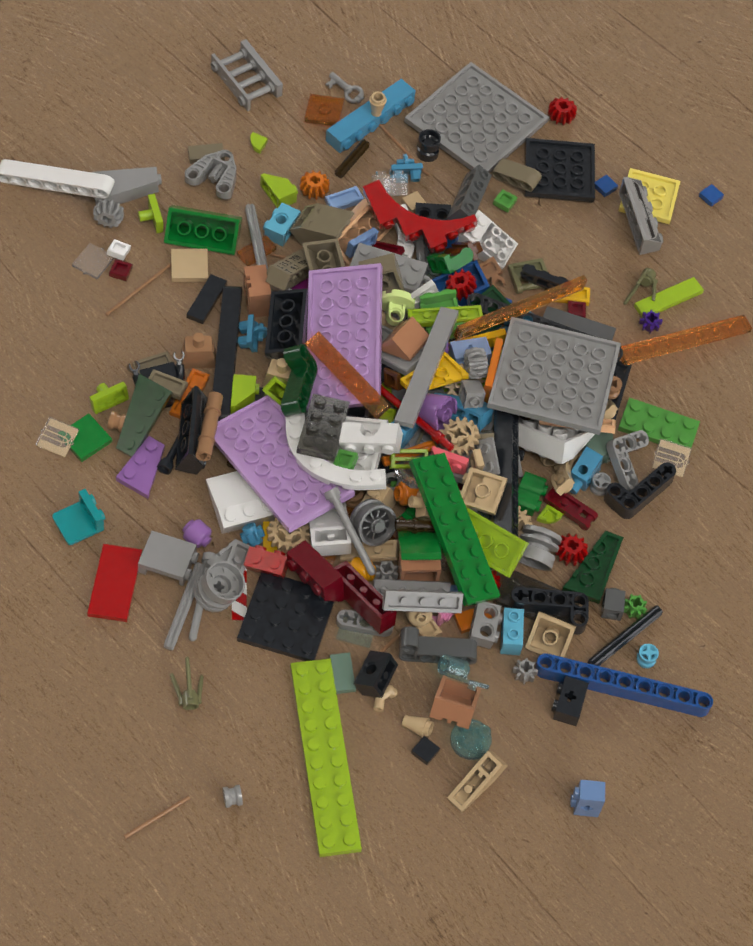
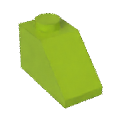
[260,173,298,208]
[231,374,260,414]
[262,376,287,405]

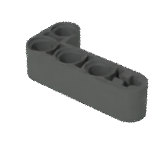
[399,626,477,665]

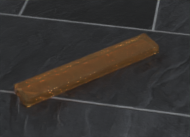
[305,331,391,419]

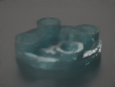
[450,719,492,760]

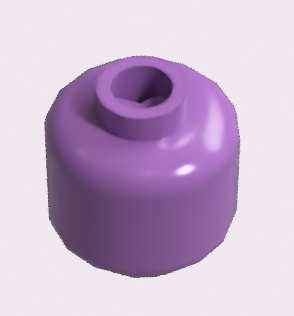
[182,519,212,548]

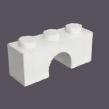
[339,422,403,455]

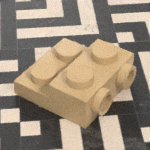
[459,467,508,516]

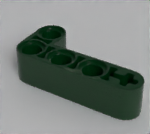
[281,344,318,417]

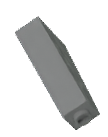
[92,167,162,205]

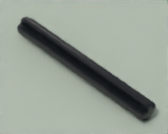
[588,605,663,666]

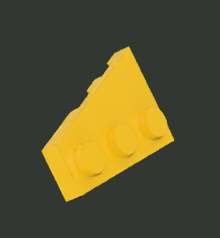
[400,352,469,390]

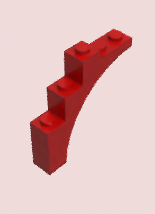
[363,180,478,253]

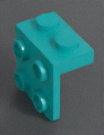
[52,488,106,545]

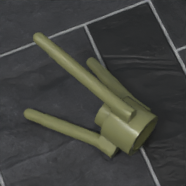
[624,268,658,305]
[170,657,204,710]

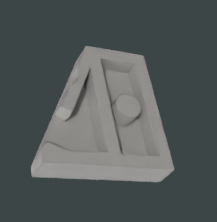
[204,539,249,574]

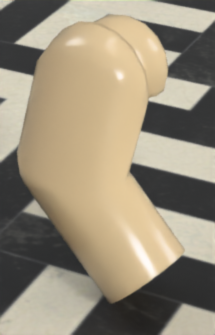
[373,685,398,712]

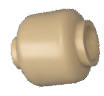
[405,611,433,627]

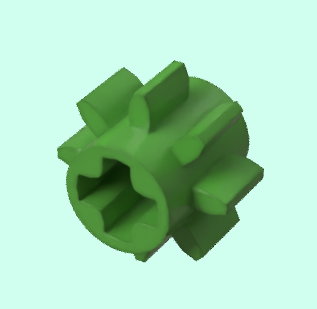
[624,594,647,619]

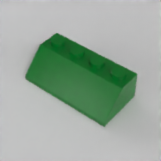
[164,205,242,255]

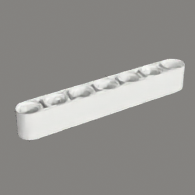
[0,159,115,199]

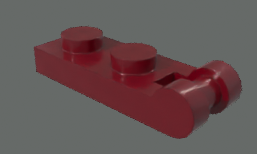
[543,487,598,531]

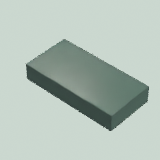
[330,652,356,694]

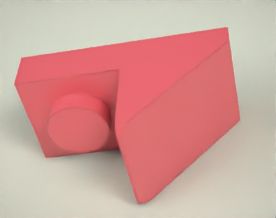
[431,446,469,475]

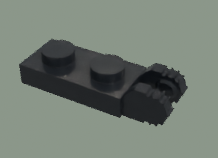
[520,264,571,295]

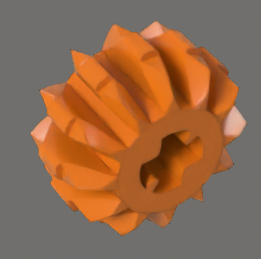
[300,170,330,201]

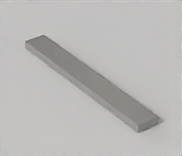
[394,307,459,428]

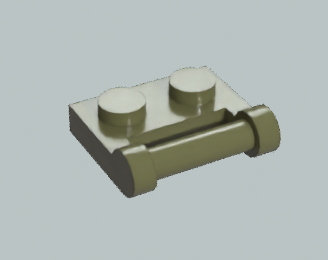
[508,258,548,294]

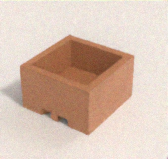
[243,264,271,317]
[397,552,442,581]
[429,675,482,729]

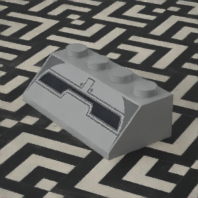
[619,177,663,255]

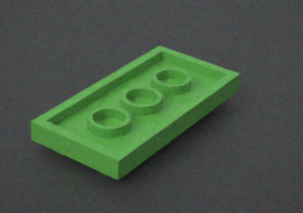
[618,397,700,449]

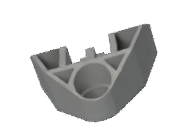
[185,150,236,199]

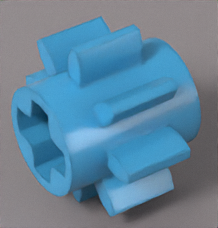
[240,522,265,547]

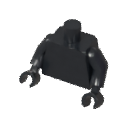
[127,351,185,408]

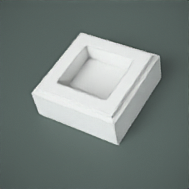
[107,239,131,261]

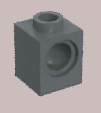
[601,588,626,621]

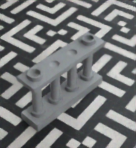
[210,39,283,111]
[373,579,464,613]

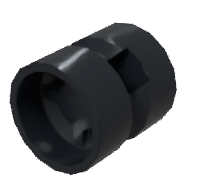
[416,129,441,162]

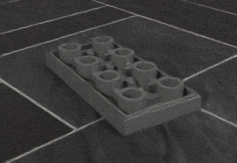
[543,306,616,341]

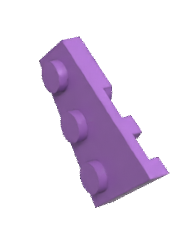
[116,436,165,499]

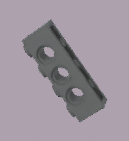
[447,165,492,220]

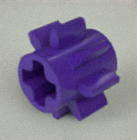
[639,310,663,334]

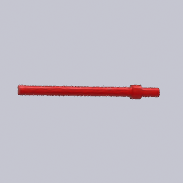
[381,385,454,451]

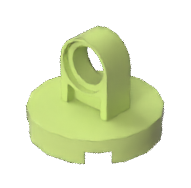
[382,289,416,326]

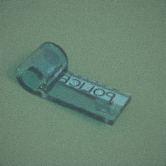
[438,655,489,691]

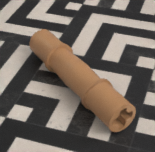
[196,392,223,461]

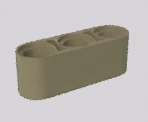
[491,158,542,192]

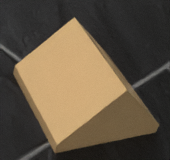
[525,612,576,657]

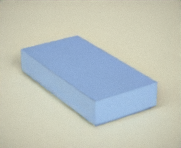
[325,186,364,209]

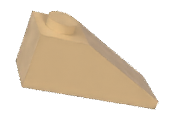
[447,751,508,812]

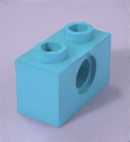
[263,203,301,246]
[500,608,524,656]

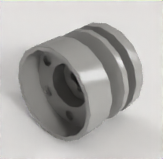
[519,524,562,571]
[193,561,245,612]

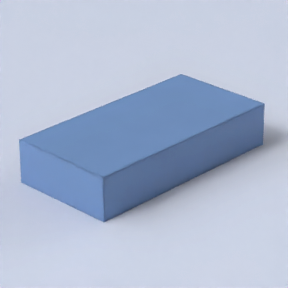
[345,227,379,258]

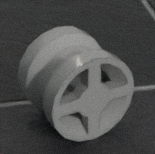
[590,472,611,496]
[223,785,243,808]

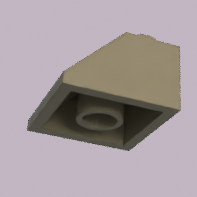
[359,253,405,294]

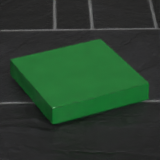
[58,413,112,462]

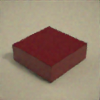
[109,259,133,281]
[567,300,586,318]

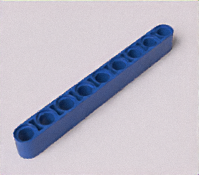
[535,653,713,717]

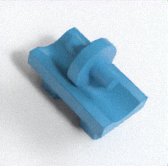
[389,154,423,183]
[238,314,267,353]

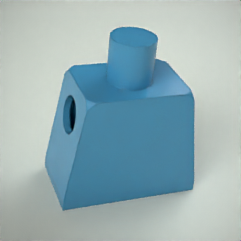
[569,447,603,494]

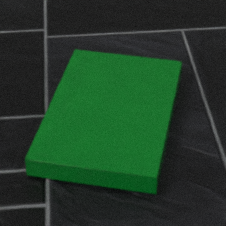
[397,531,442,560]

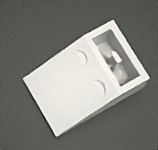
[458,210,518,269]
[308,502,351,556]

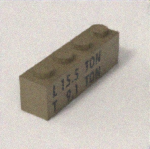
[266,249,309,290]

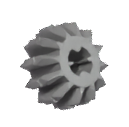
[93,198,124,228]
[464,347,489,379]

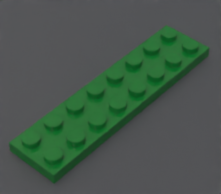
[409,453,501,607]

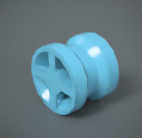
[636,644,659,668]

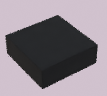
[411,736,440,765]

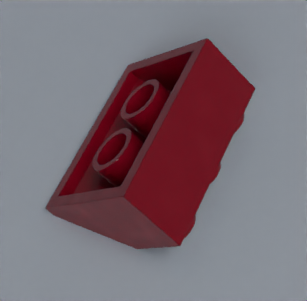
[286,540,345,602]

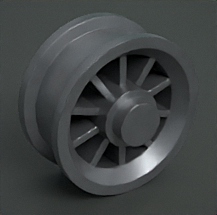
[350,499,397,546]

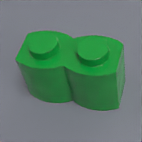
[518,471,549,516]

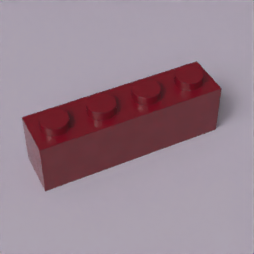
[334,561,397,634]

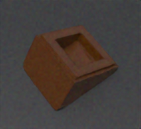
[384,368,404,391]

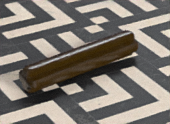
[335,139,370,178]

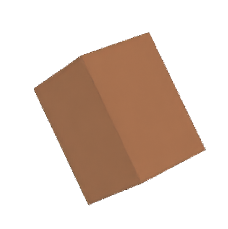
[382,316,429,361]

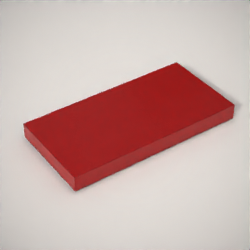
[87,544,142,622]

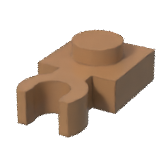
[479,256,506,288]

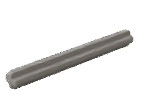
[245,204,268,269]
[164,562,204,651]

